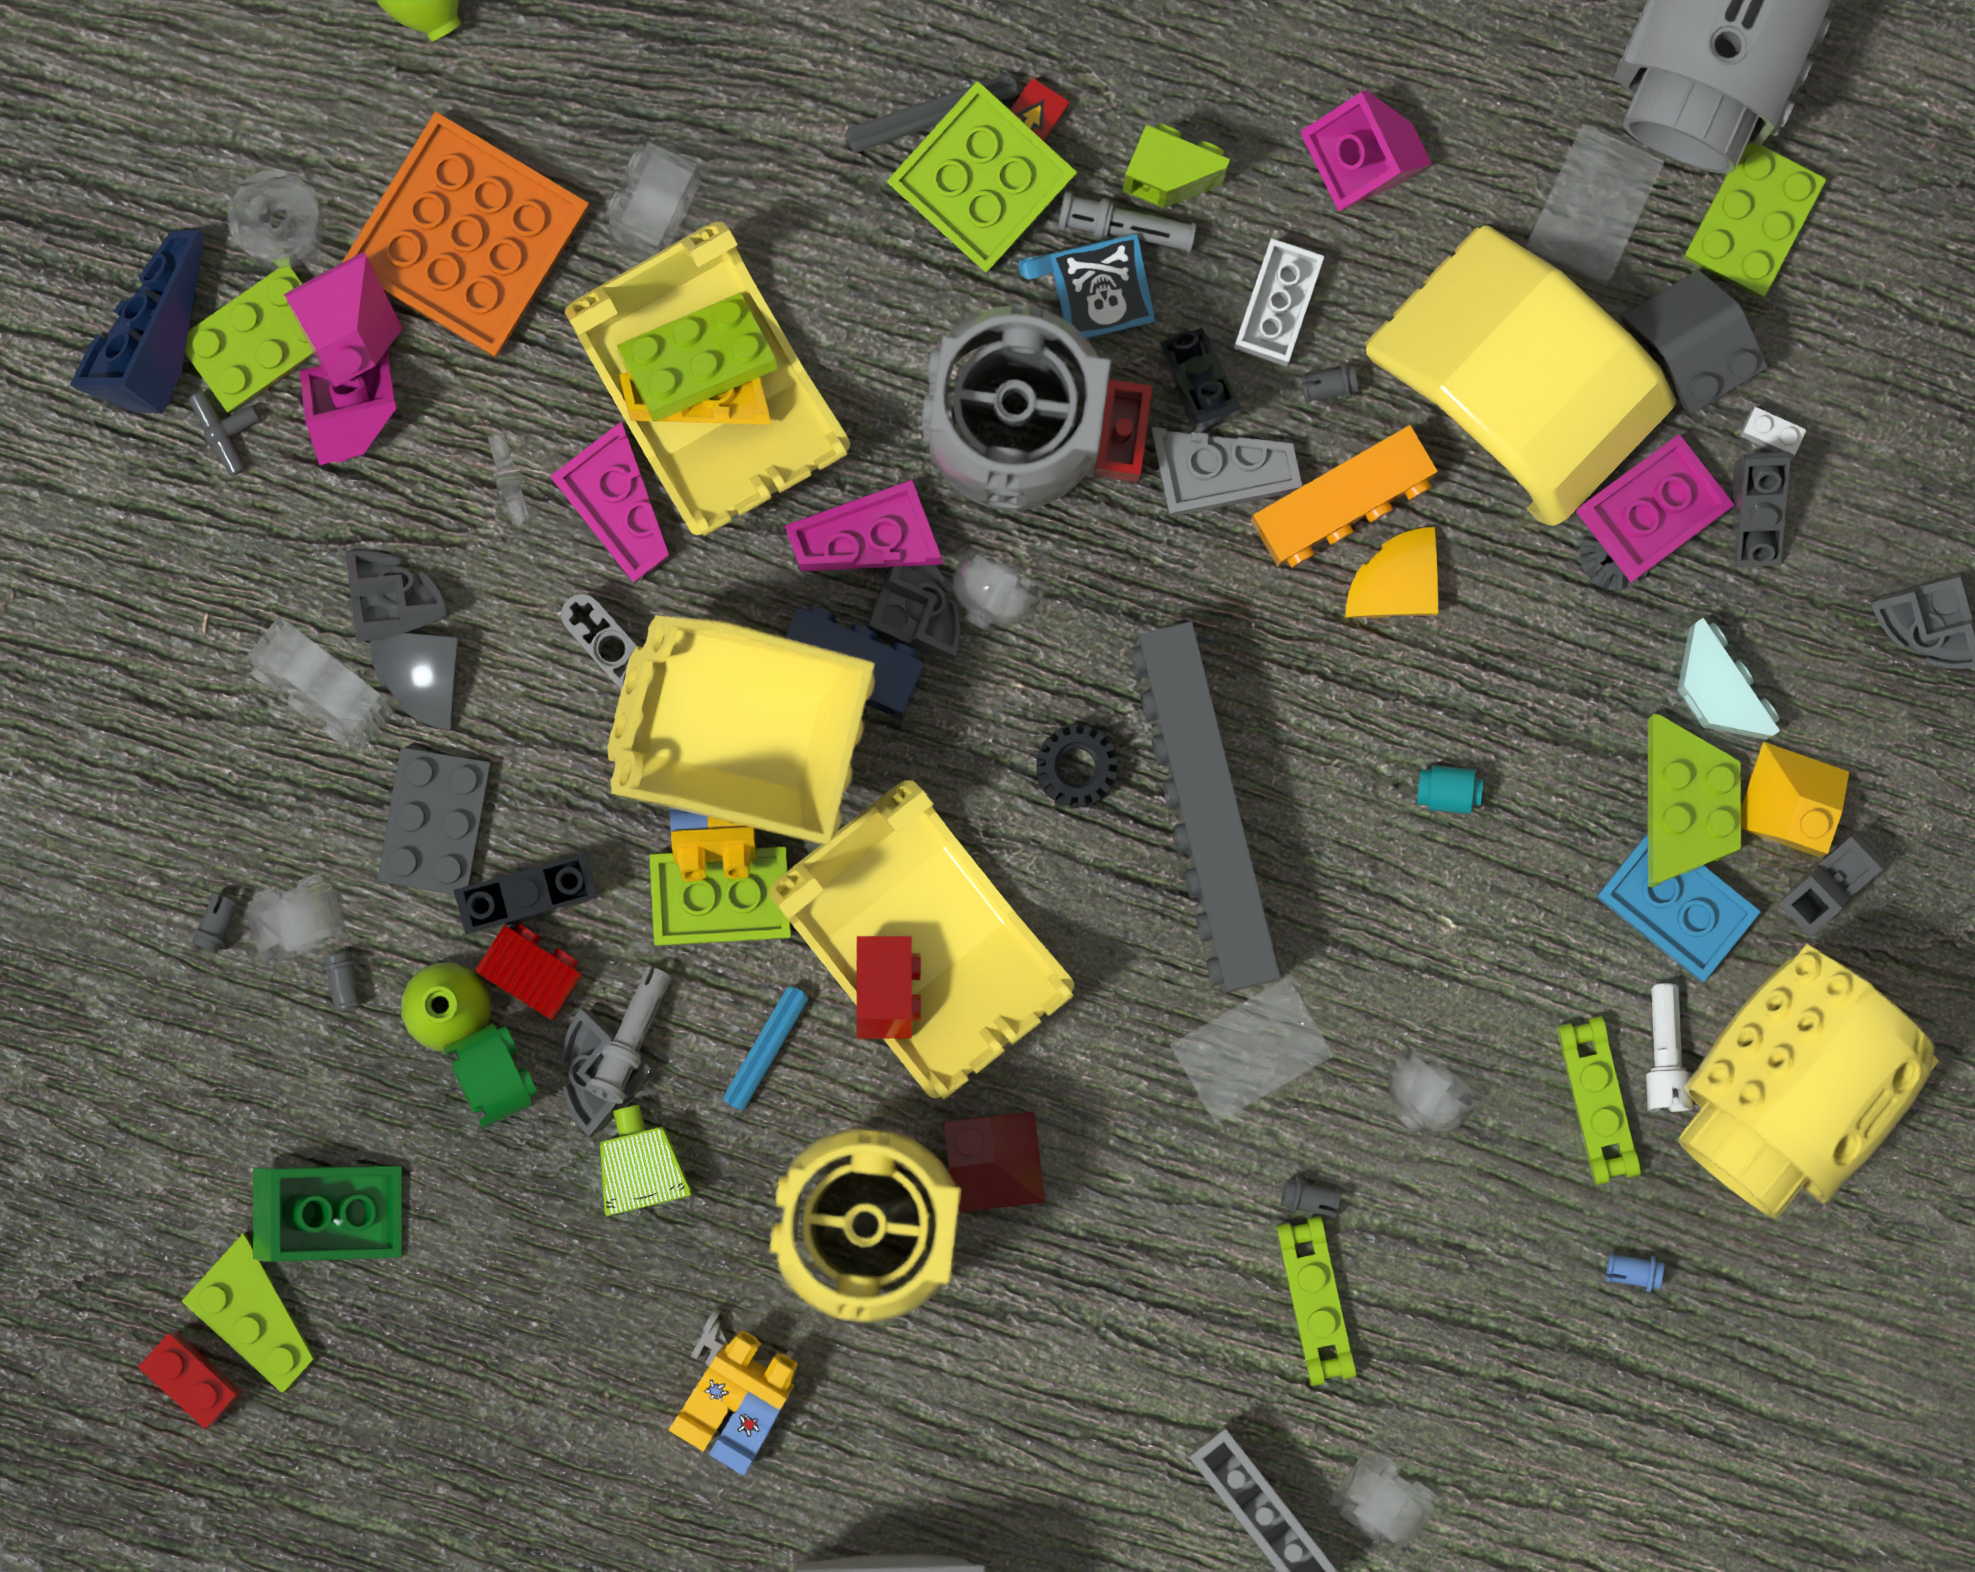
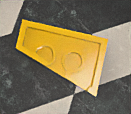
[619,372,772,425]

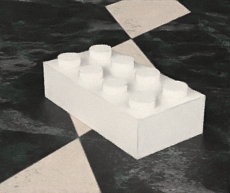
[1234,238,1324,366]

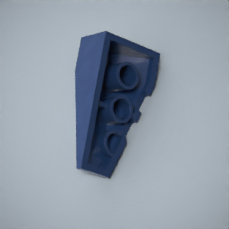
[70,230,205,414]

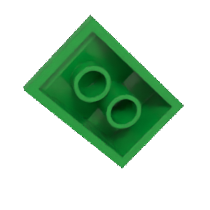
[253,1166,402,1262]

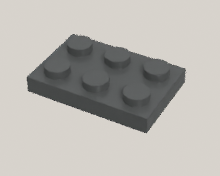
[377,747,492,895]

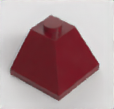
[944,1112,1045,1213]

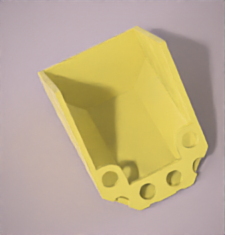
[607,615,875,845]

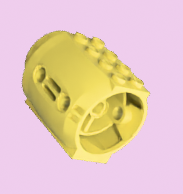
[1678,944,1939,1219]
[770,1128,960,1322]

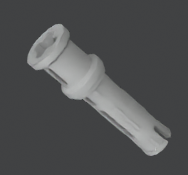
[1057,190,1196,252]
[585,966,672,1104]

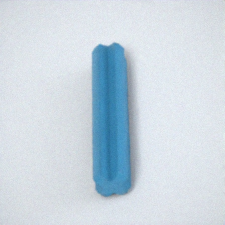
[723,985,809,1110]

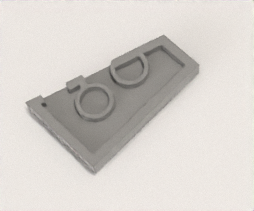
[1151,427,1302,517]

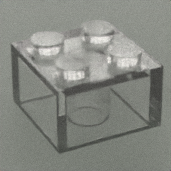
[606,142,702,257]

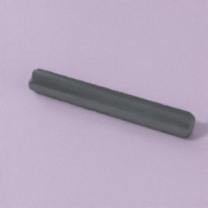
[846,73,1019,153]

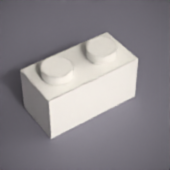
[1740,407,1806,459]

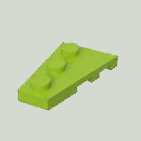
[182,1233,316,1393]

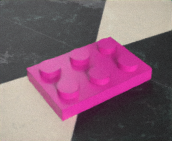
[1575,434,1735,583]

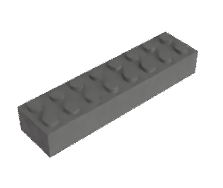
[1130,621,1280,994]

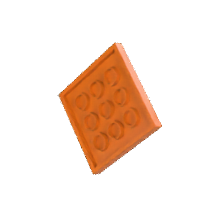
[342,111,590,359]

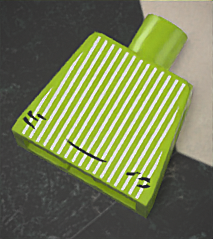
[600,1105,693,1216]

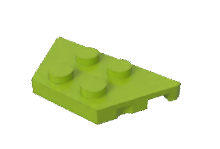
[1648,714,1741,887]

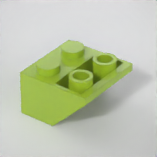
[1123,124,1230,209]

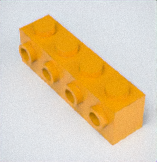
[1251,425,1438,568]

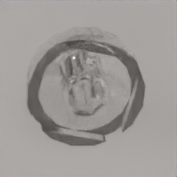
[953,546,1046,631]
[1388,1046,1482,1133]

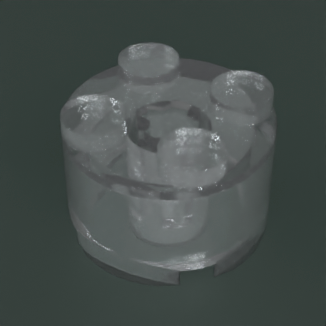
[228,170,325,269]
[244,874,349,964]
[1329,1453,1438,1556]

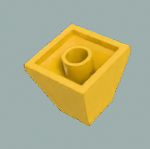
[1741,742,1849,857]

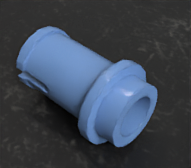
[1605,1253,1664,1292]

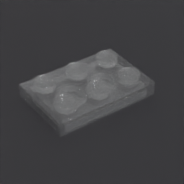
[1525,124,1665,285]
[1169,977,1334,1124]

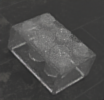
[245,616,397,750]

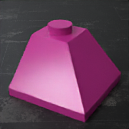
[1300,90,1432,212]
[284,252,403,387]
[299,351,397,465]

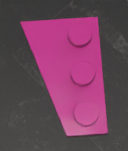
[550,421,670,584]
[785,480,943,571]

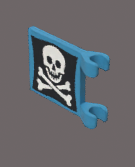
[1018,233,1155,349]

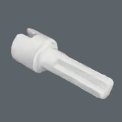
[1646,983,1693,1112]

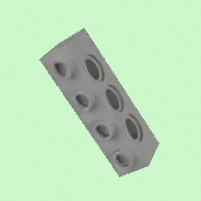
[1187,1426,1337,1572]

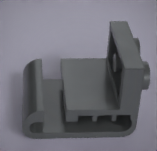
[1621,270,1768,414]

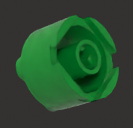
[443,1023,537,1130]

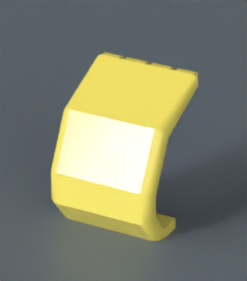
[565,221,850,537]
[1365,226,1676,526]
[769,780,1074,1100]

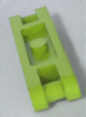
[1557,1016,1641,1186]
[1276,1216,1356,1387]

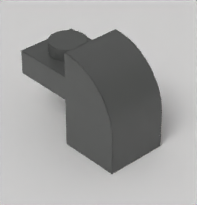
[1779,831,1886,937]

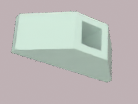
[1678,618,1780,740]

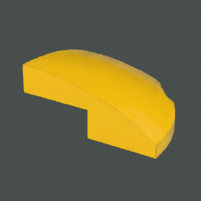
[1345,527,1438,618]

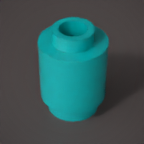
[1417,765,1483,814]

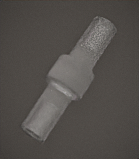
[488,433,530,525]
[824,1195,916,1239]

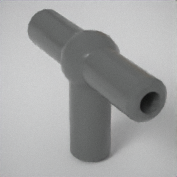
[188,391,260,476]

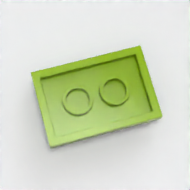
[1683,144,1827,300]
[185,263,315,415]
[617,292,778,422]
[649,847,791,946]

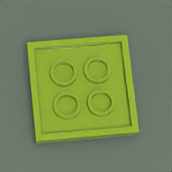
[886,81,1078,273]

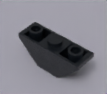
[1160,327,1241,433]
[453,853,599,934]

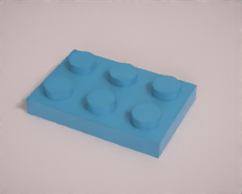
[1596,832,1761,983]

